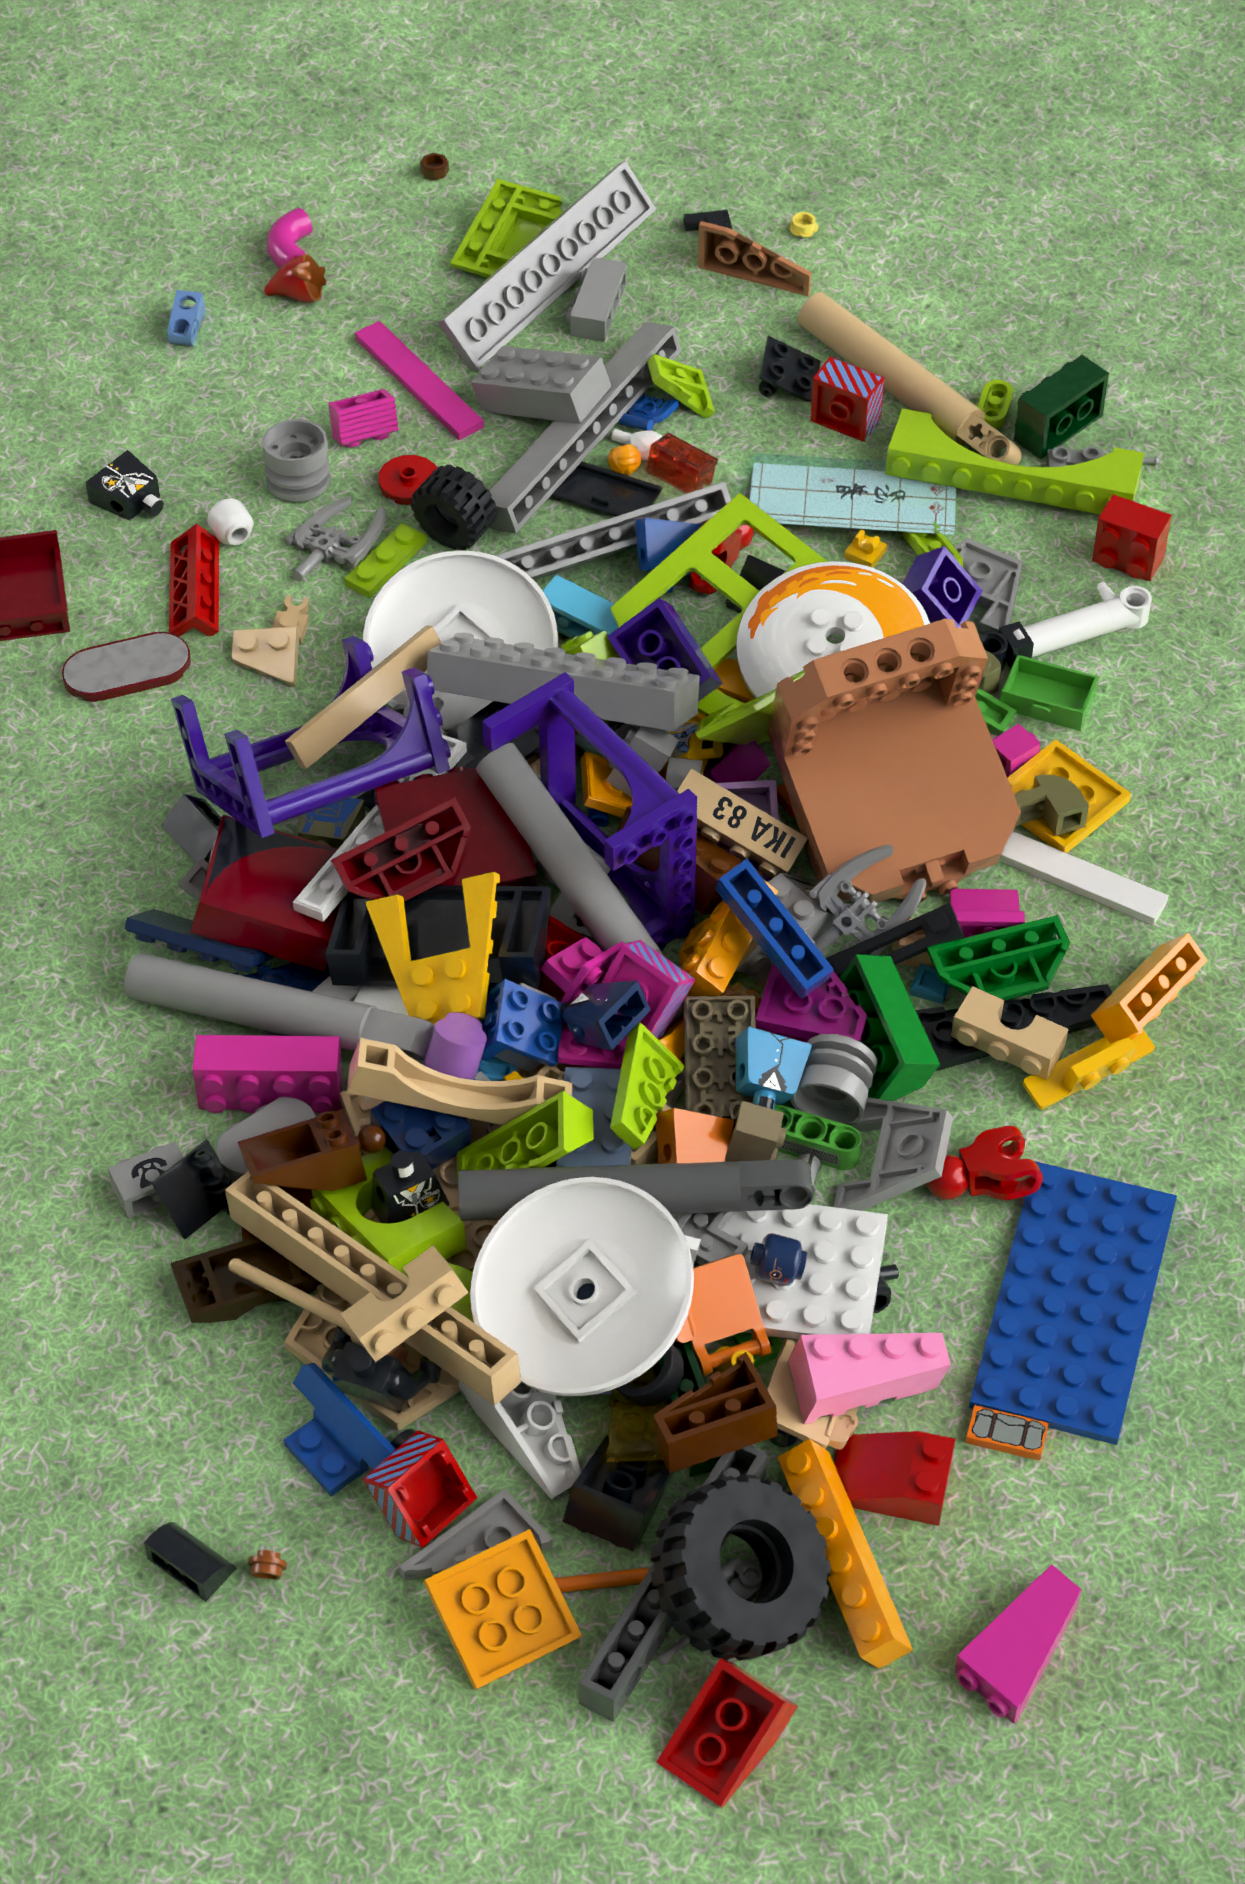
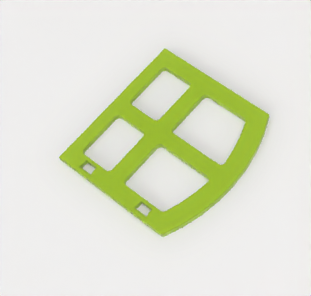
[611,493,828,743]

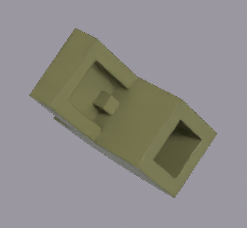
[1014,775,1089,836]

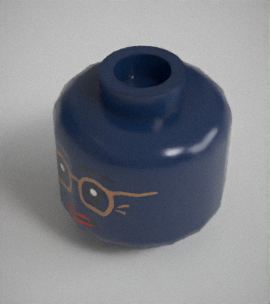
[750,1233,807,1286]

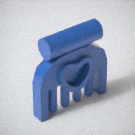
[619,392,679,431]

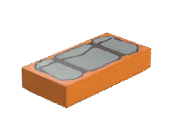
[966,1405,1049,1461]

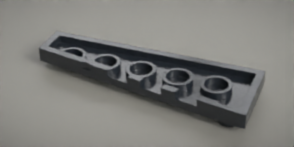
[916,984,1112,1071]

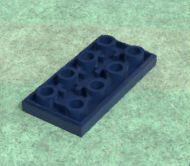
[125,909,276,971]

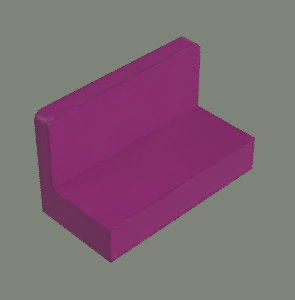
[703,740,771,783]

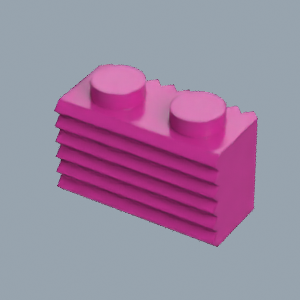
[328,389,399,447]

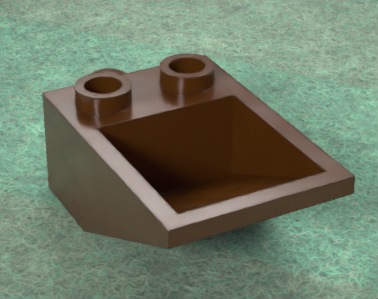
[237,1109,386,1191]

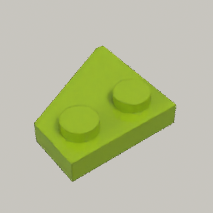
[647,354,715,418]

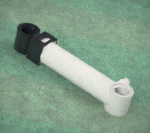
[979,582,1152,671]

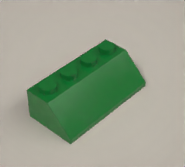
[839,954,940,1101]

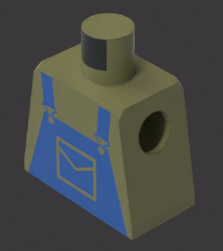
[298,798,366,848]

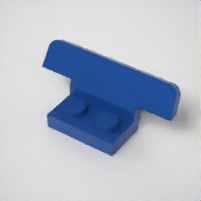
[284,1363,396,1496]

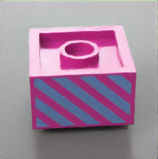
[601,940,696,1039]

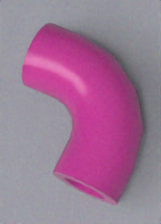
[266,207,313,268]

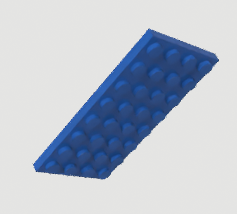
[969,1161,1177,1445]

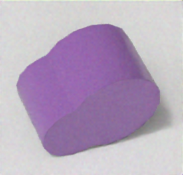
[424,1012,487,1080]

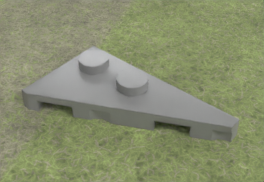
[399,1489,553,1581]

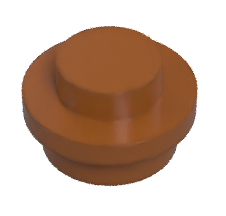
[248,1550,287,1580]

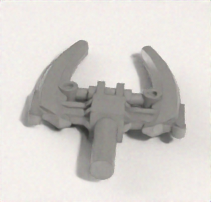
[285,496,387,581]
[809,844,926,956]

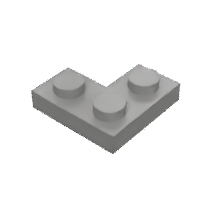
[677,1212,748,1265]

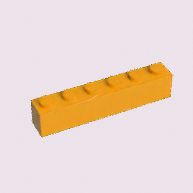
[777,1438,913,1668]

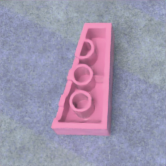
[788,1333,951,1425]

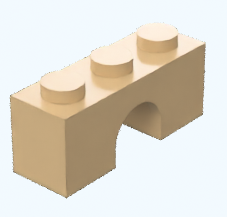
[951,986,1069,1080]
[340,1246,469,1362]

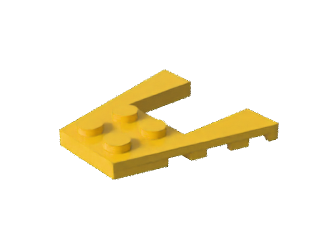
[366,872,500,1025]

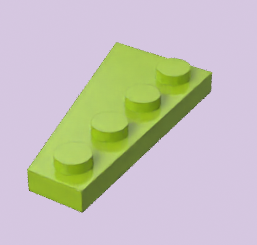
[610,1022,685,1150]

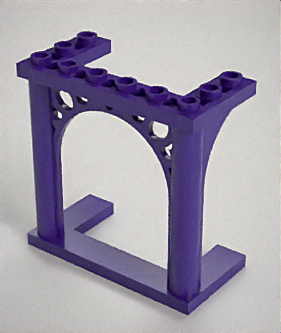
[171,636,451,838]
[482,672,697,952]

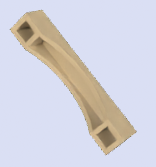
[347,1038,572,1125]

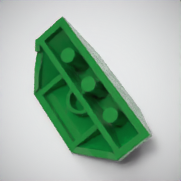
[927,915,1070,1001]

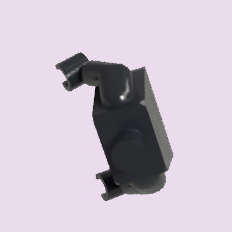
[321,1326,442,1413]

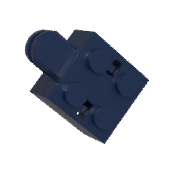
[370,1101,471,1170]

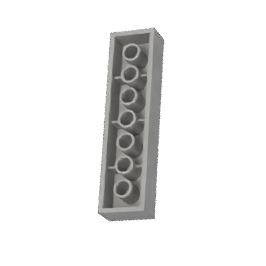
[427,633,700,731]

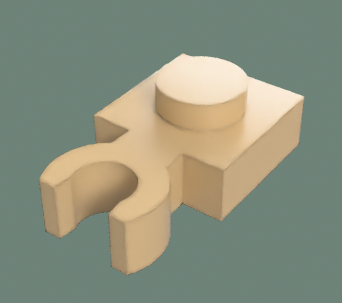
[272,595,309,645]

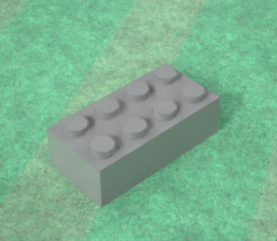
[471,346,611,424]

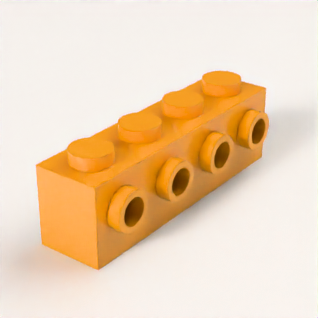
[682,880,778,996]
[1091,933,1208,1044]

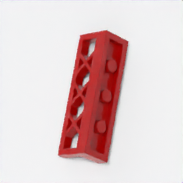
[169,524,219,637]

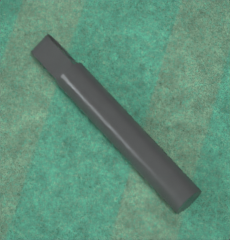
[458,1159,813,1221]

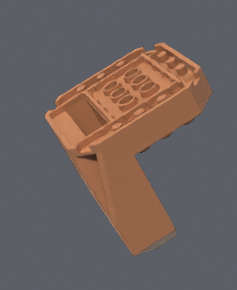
[768,619,1021,903]

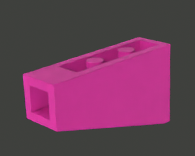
[954,1564,1082,1723]

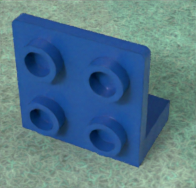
[479,979,563,1067]

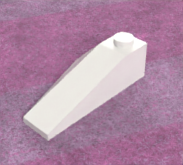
[458,1382,581,1500]

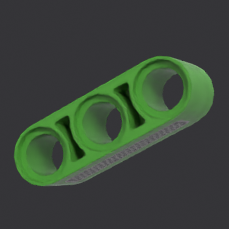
[774,1105,862,1170]

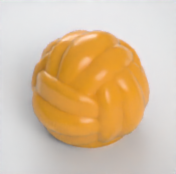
[607,444,641,476]

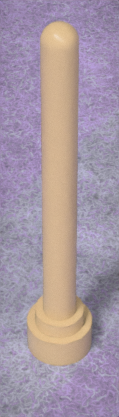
[228,1258,364,1347]

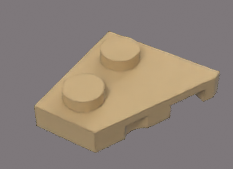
[232,627,299,687]

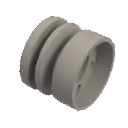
[262,419,331,502]
[791,1034,877,1125]

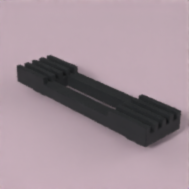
[826,903,965,978]

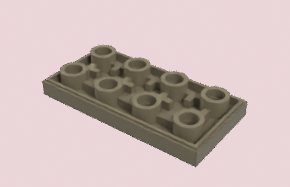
[684,996,756,1120]

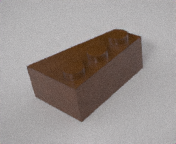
[653,1352,777,1473]

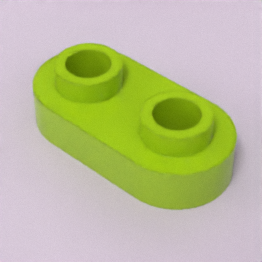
[977,379,1014,429]

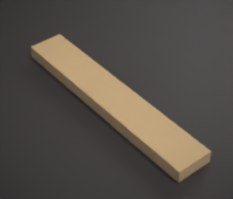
[285,625,441,769]

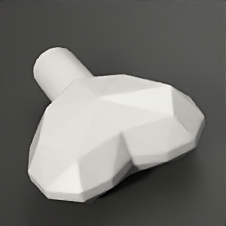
[611,429,664,461]

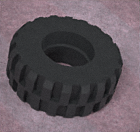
[651,1474,830,1661]

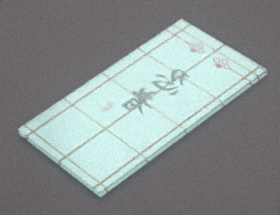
[750,453,956,535]

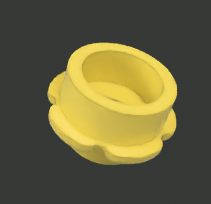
[790,212,818,238]

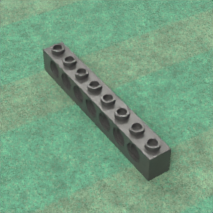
[578,1445,767,1722]

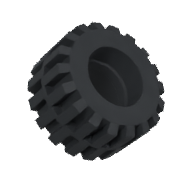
[411,465,497,551]

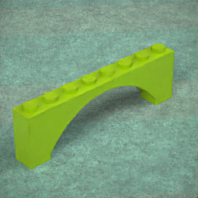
[885,408,1145,514]

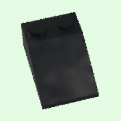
[562,1427,674,1551]

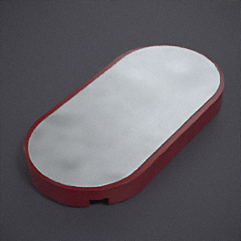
[62,632,191,702]

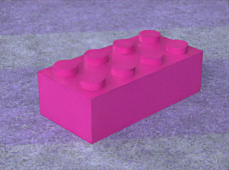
[192,1035,343,1114]

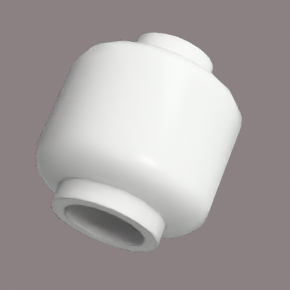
[207,498,254,545]

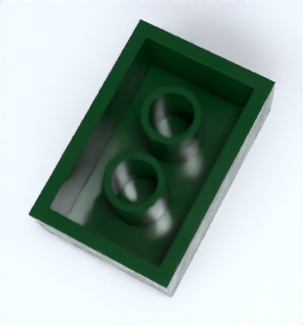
[1014,354,1109,460]

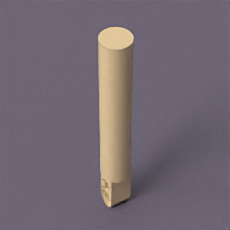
[798,292,1021,465]

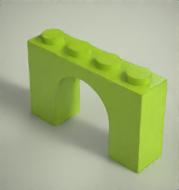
[310,1146,467,1277]

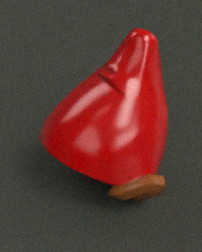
[264,253,326,303]

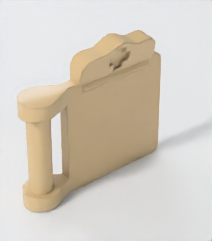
[767,1338,859,1450]

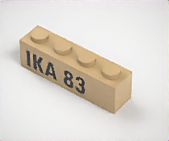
[677,769,808,878]

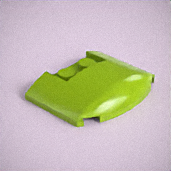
[450,178,563,278]

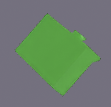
[1000,655,1099,731]

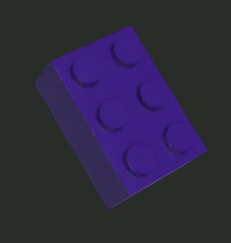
[607,597,723,702]

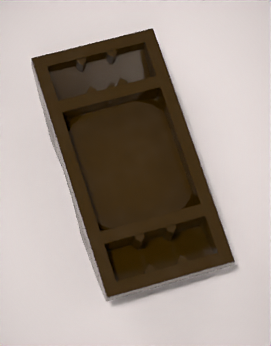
[170,1237,322,1323]

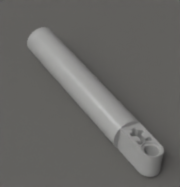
[476,743,687,1029]
[124,953,435,1064]

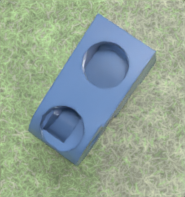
[168,290,206,346]

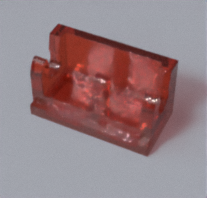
[646,433,718,494]

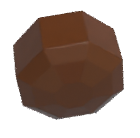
[420,153,449,180]

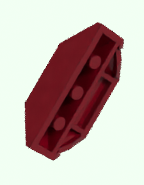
[331,797,471,902]

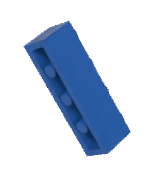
[715,859,834,999]

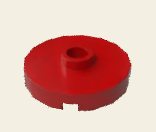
[378,455,437,505]

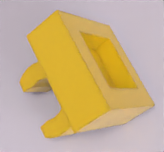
[844,529,887,568]

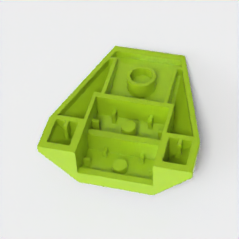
[695,670,805,745]

